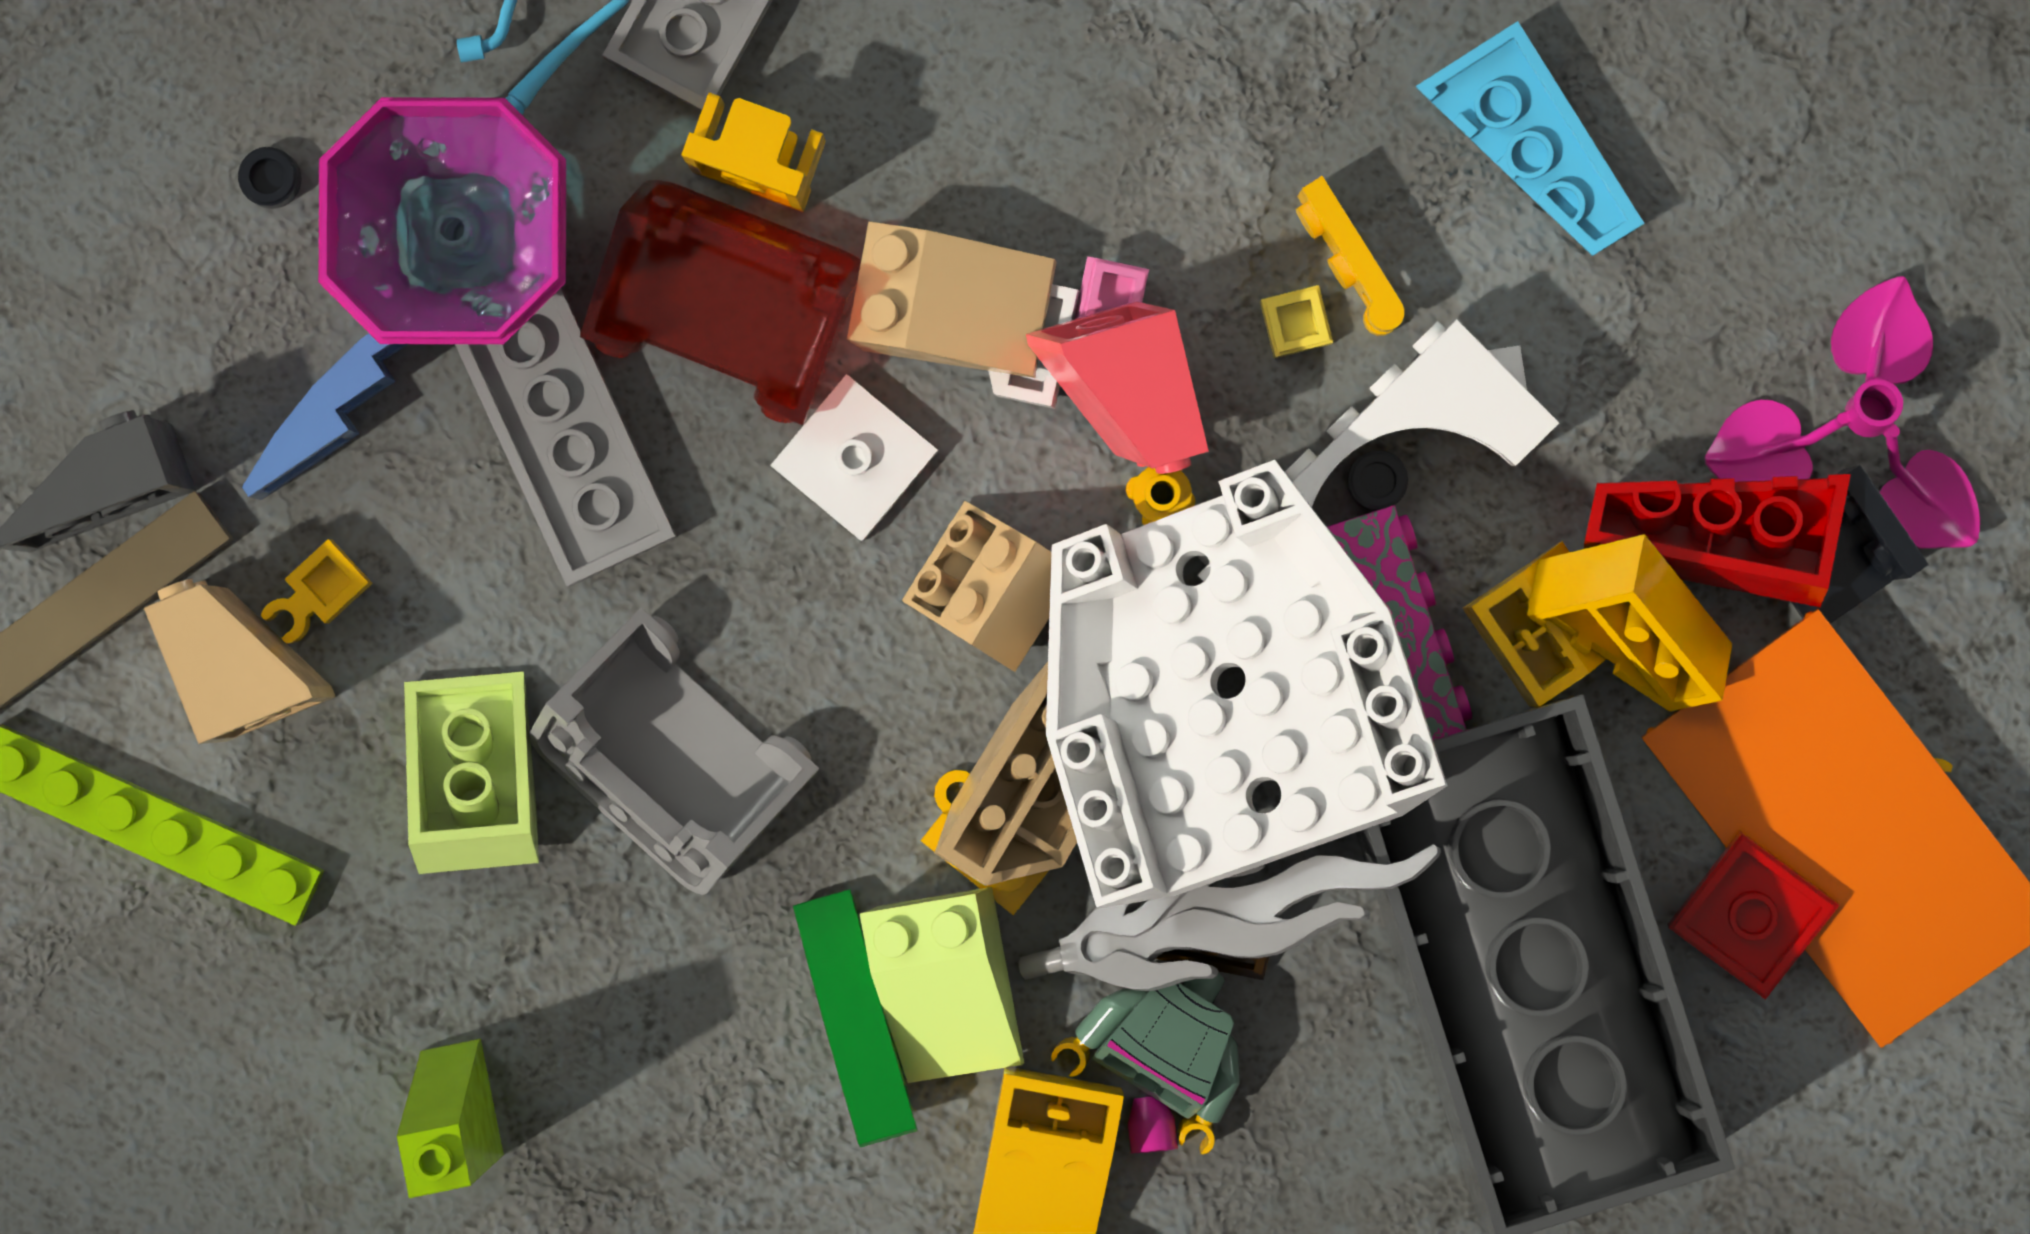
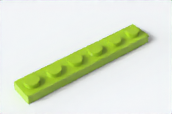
[0,724,325,926]

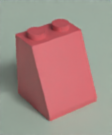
[1026,301,1209,474]

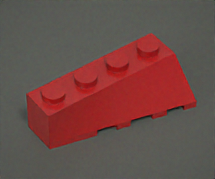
[1583,474,1851,607]

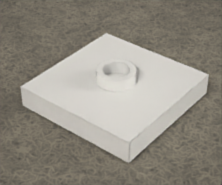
[770,374,938,542]

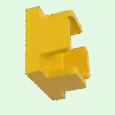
[681,92,826,212]

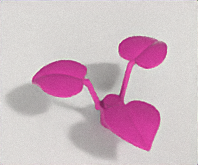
[1704,276,1980,549]

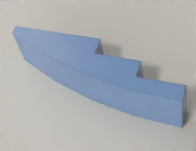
[242,333,408,500]

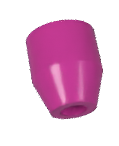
[1128,1096,1178,1154]

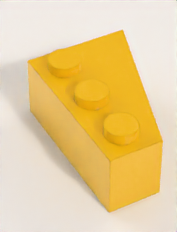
[1527,534,1732,711]

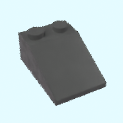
[0,410,196,553]

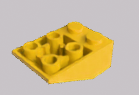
[973,1067,1124,1234]

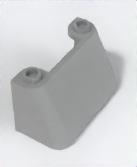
[529,608,819,895]

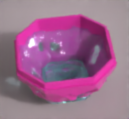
[318,97,566,344]

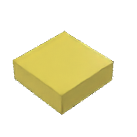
[1260,285,1333,359]

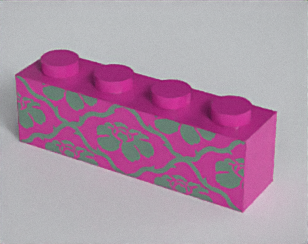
[1327,505,1472,740]

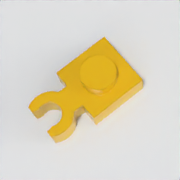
[261,539,373,644]

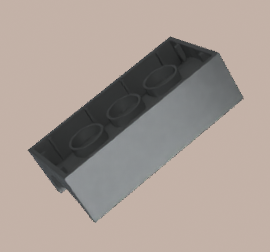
[1356,694,1735,1234]

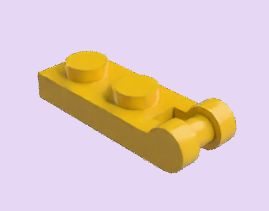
[1296,176,1405,336]

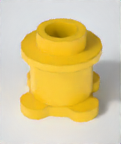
[1126,467,1195,525]

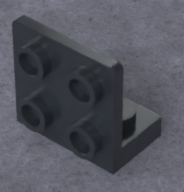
[1791,465,1929,624]

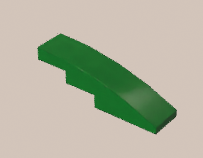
[793,889,918,1148]

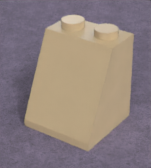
[144,579,336,744]

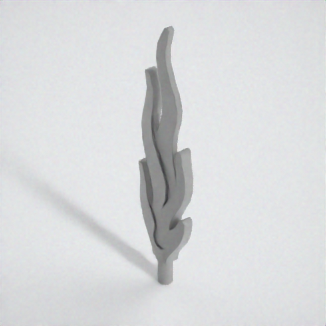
[1019,845,1441,991]

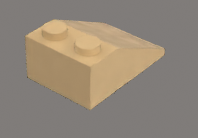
[847,222,1057,378]

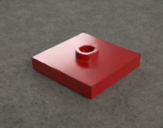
[1667,831,1839,1000]

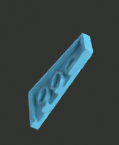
[1416,21,1645,256]

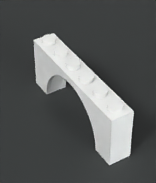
[1198,320,1559,581]

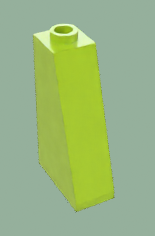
[397,1038,504,1198]

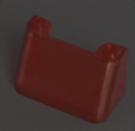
[580,180,861,425]

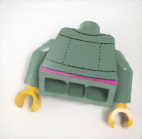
[1051,973,1240,1154]

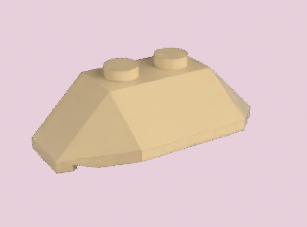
[934,662,1077,886]

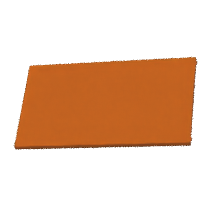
[1641,608,2030,1048]

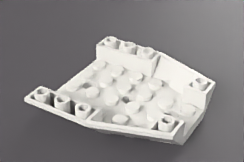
[1046,460,1448,909]

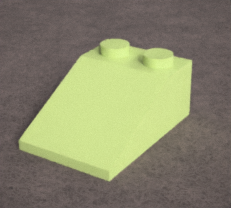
[404,672,539,874]
[860,887,1024,1083]

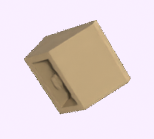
[902,501,1052,672]

